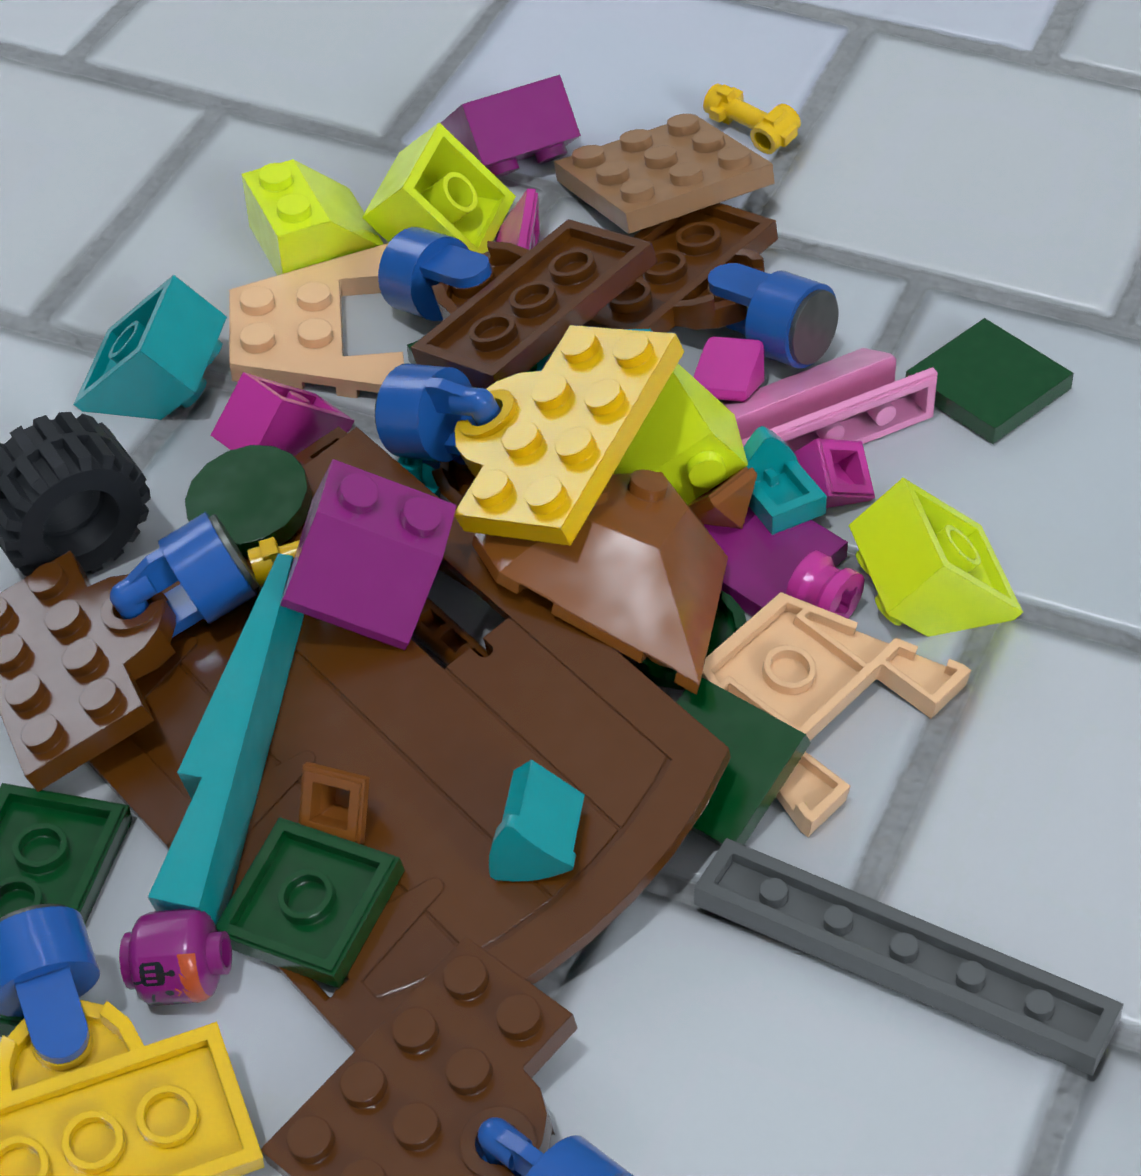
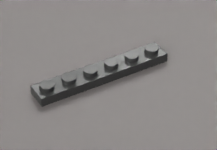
[694,838,1124,1076]

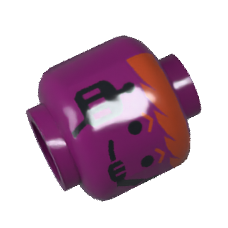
[119,909,232,1006]

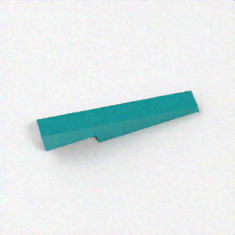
[148,554,304,925]

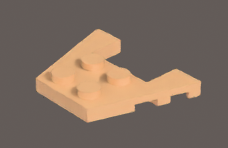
[229,243,404,398]
[702,592,971,837]

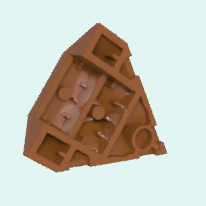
[472,469,728,695]

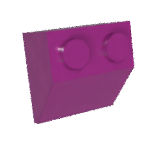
[441,74,581,178]
[280,459,457,650]

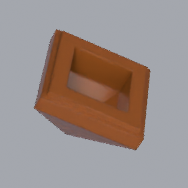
[688,467,757,529]
[299,762,370,844]

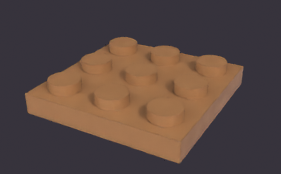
[554,114,775,234]

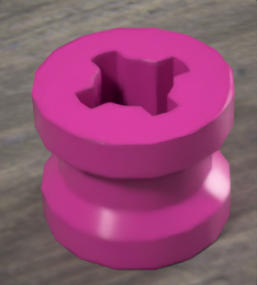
[786,550,865,619]

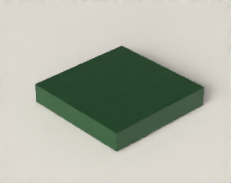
[905,318,1074,444]
[676,677,811,847]
[215,817,405,989]

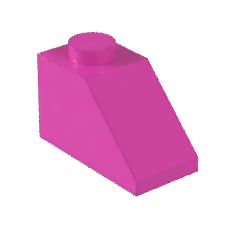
[210,372,355,456]

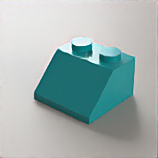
[73,275,227,420]

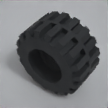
[0,412,151,577]

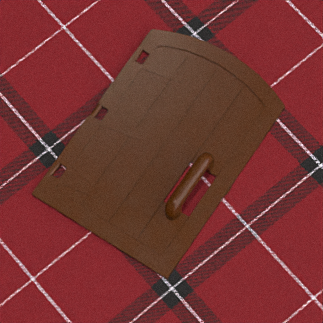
[87,427,731,1052]

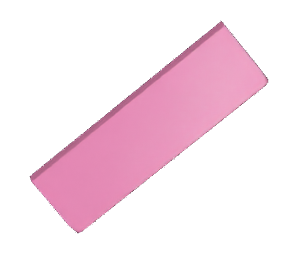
[722,348,896,440]
[742,367,938,452]

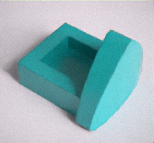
[744,426,827,535]
[489,759,585,881]

